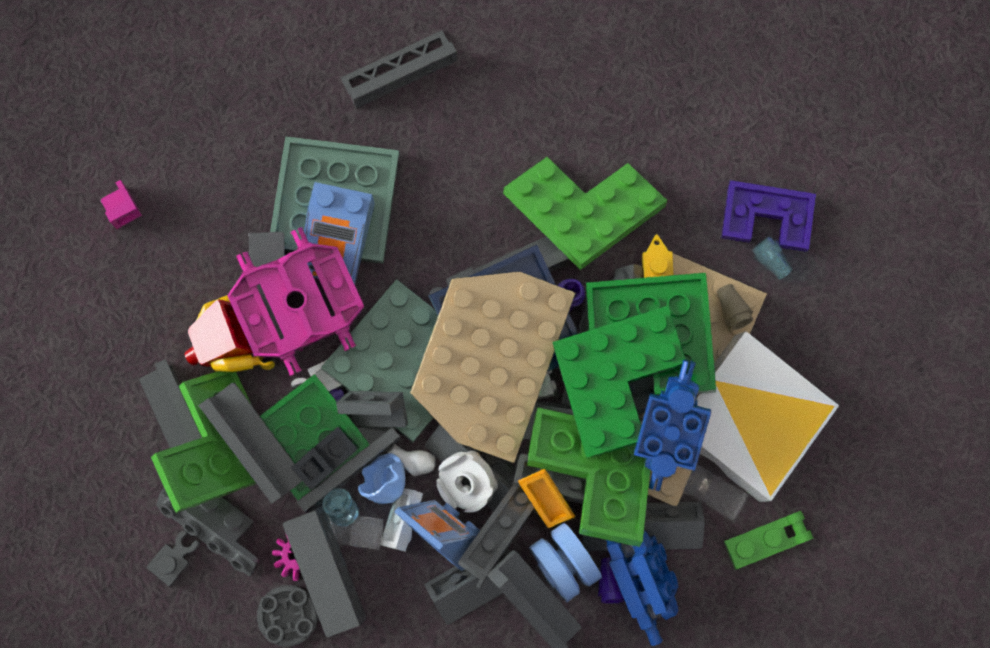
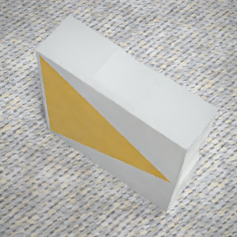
[696,331,839,502]

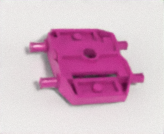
[227,227,364,376]

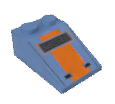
[304,182,375,285]
[394,500,480,572]

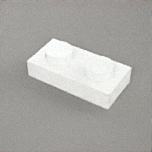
[380,488,423,552]

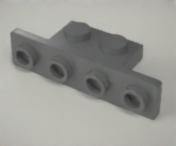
[156,488,259,576]

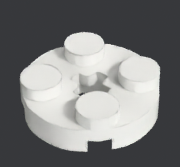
[437,451,498,513]

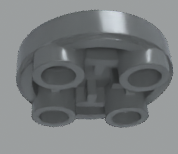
[257,585,318,647]

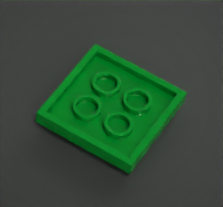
[260,374,370,500]

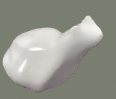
[387,444,436,476]

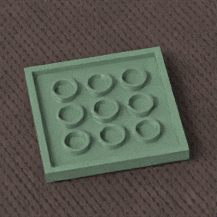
[270,136,400,264]
[321,279,438,443]

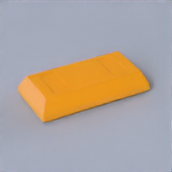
[518,469,575,529]

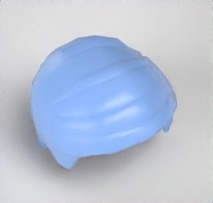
[358,453,406,504]

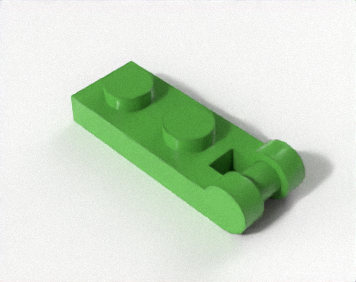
[724,511,814,570]

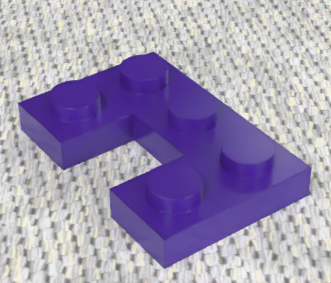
[721,180,816,252]

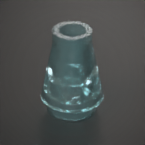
[752,236,793,280]

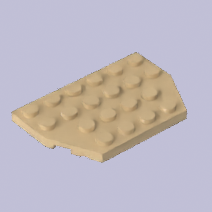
[410,272,575,463]

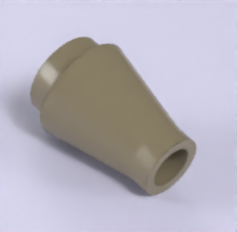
[717,284,753,330]

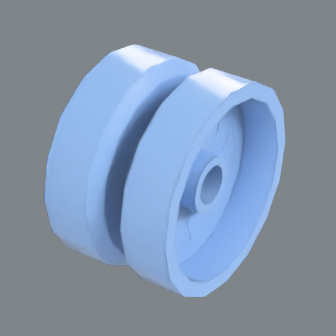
[529,523,602,602]

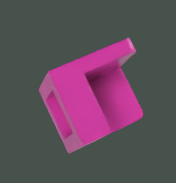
[101,180,142,229]

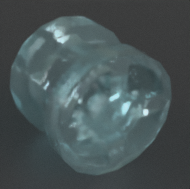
[323,489,359,527]

